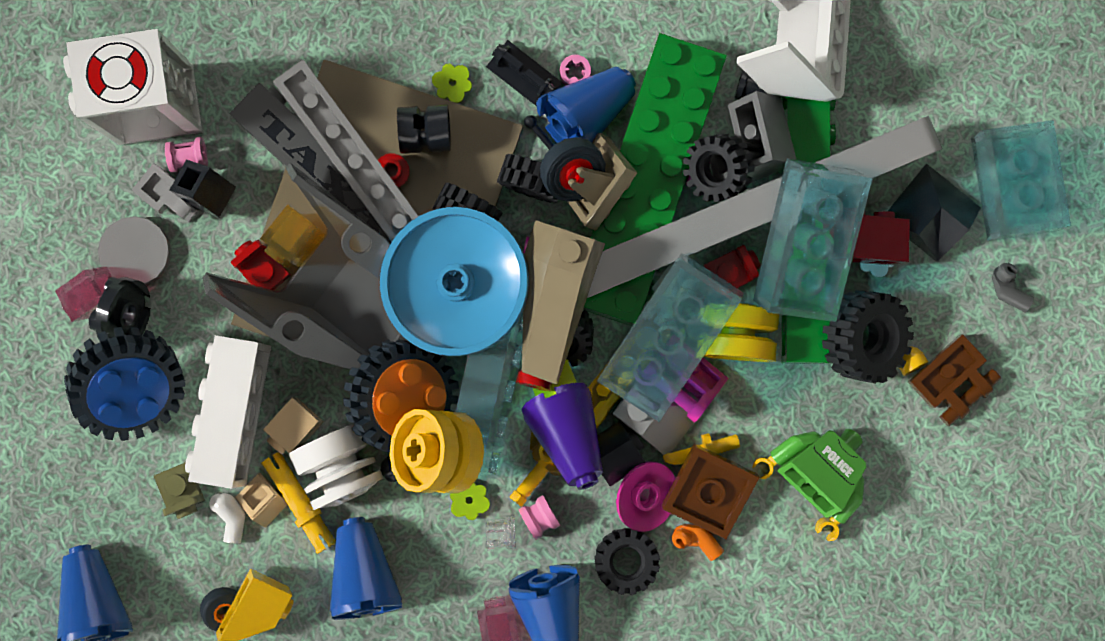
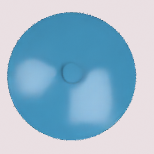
[380,207,529,357]

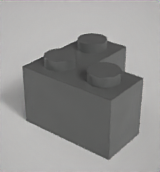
[710,91,797,185]

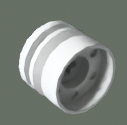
[289,423,384,510]

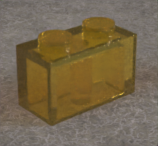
[260,204,325,268]

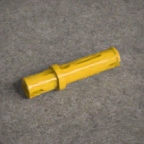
[261,452,336,554]

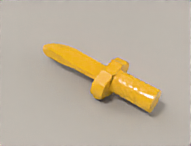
[663,433,740,465]

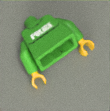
[752,429,866,541]

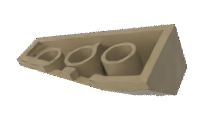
[522,220,605,384]

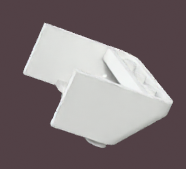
[737,0,851,102]

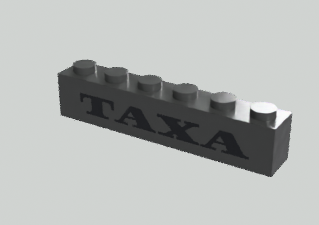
[229,83,391,244]

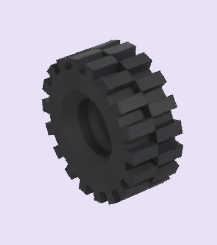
[822,290,914,384]

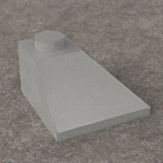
[611,368,699,455]

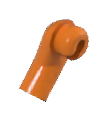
[672,524,724,561]

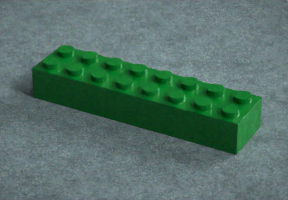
[583,33,727,327]

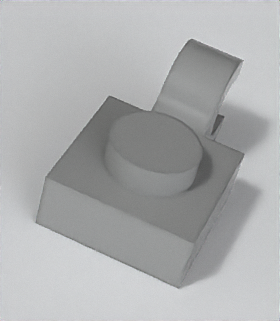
[132,163,198,222]

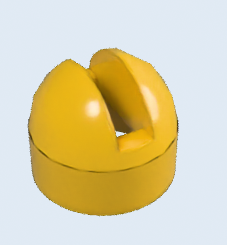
[898,346,928,376]

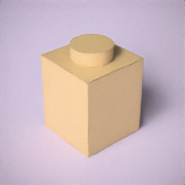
[263,397,324,454]

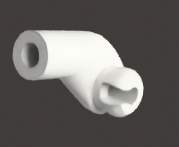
[209,493,246,544]

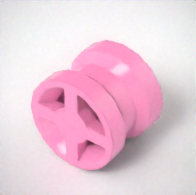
[518,495,561,540]

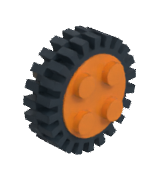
[343,340,460,453]

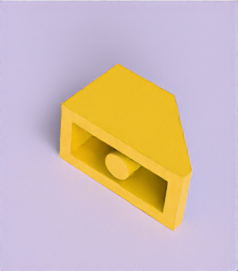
[216,569,294,641]

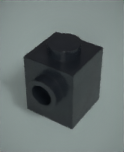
[169,159,236,218]
[598,421,646,487]

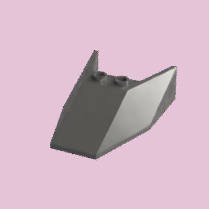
[202,163,408,369]

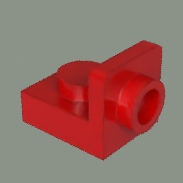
[230,239,291,290]
[702,245,761,297]

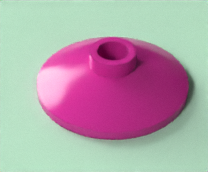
[616,461,675,532]

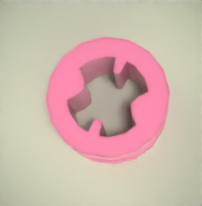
[560,55,591,86]

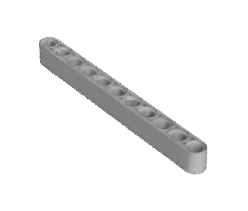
[587,116,943,298]

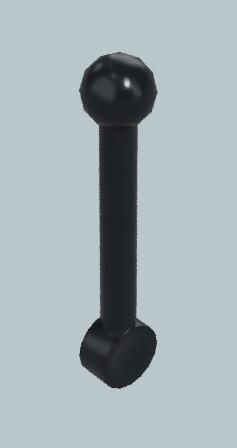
[524,115,554,150]

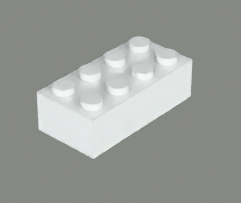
[185,335,271,489]

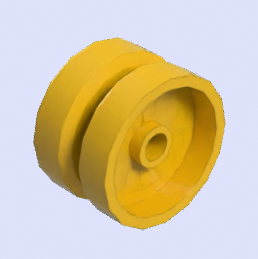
[696,303,779,362]
[390,409,484,493]

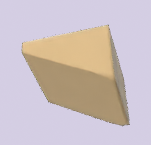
[235,473,288,527]

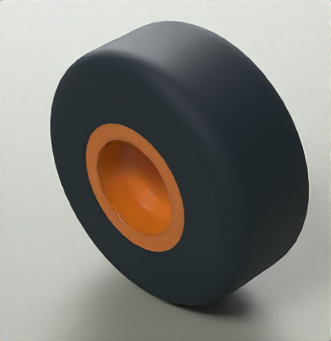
[200,587,237,631]

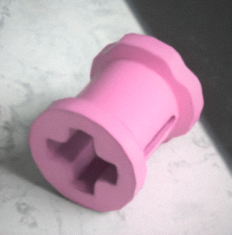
[165,137,208,172]

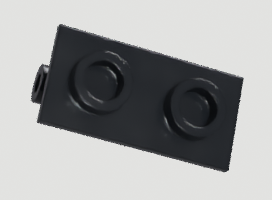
[486,40,562,107]

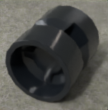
[397,105,451,154]

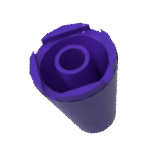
[521,383,603,490]

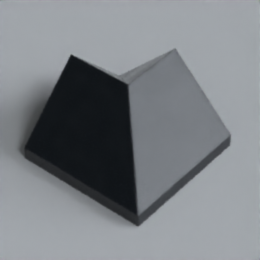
[888,163,981,262]

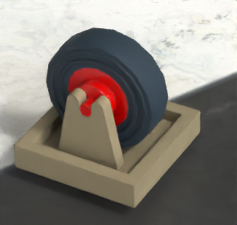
[540,133,637,231]

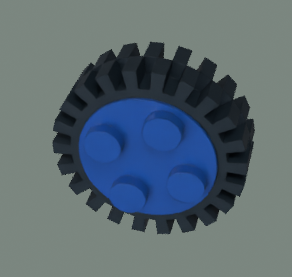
[64,327,185,441]

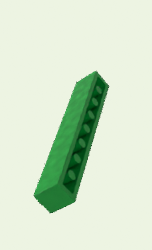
[781,96,836,364]

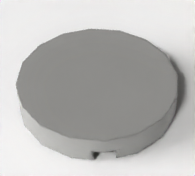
[98,216,171,286]

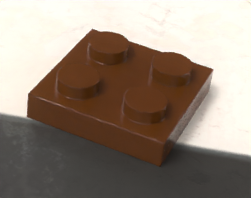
[662,443,760,539]

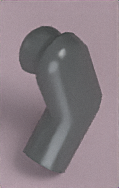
[992,263,1034,313]

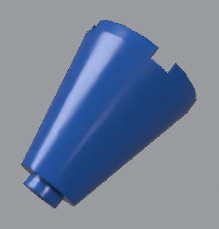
[536,67,636,143]
[330,517,402,620]
[57,544,133,641]
[508,565,580,641]

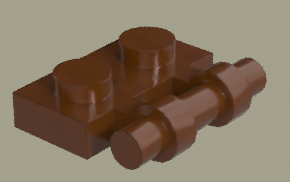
[908,334,1001,427]

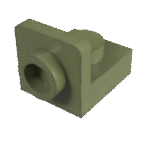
[154,462,205,519]

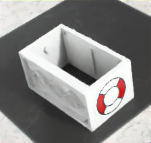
[63,29,202,145]

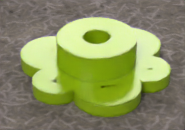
[432,64,472,103]
[450,483,490,520]

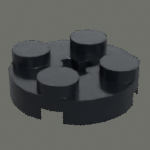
[89,277,151,341]

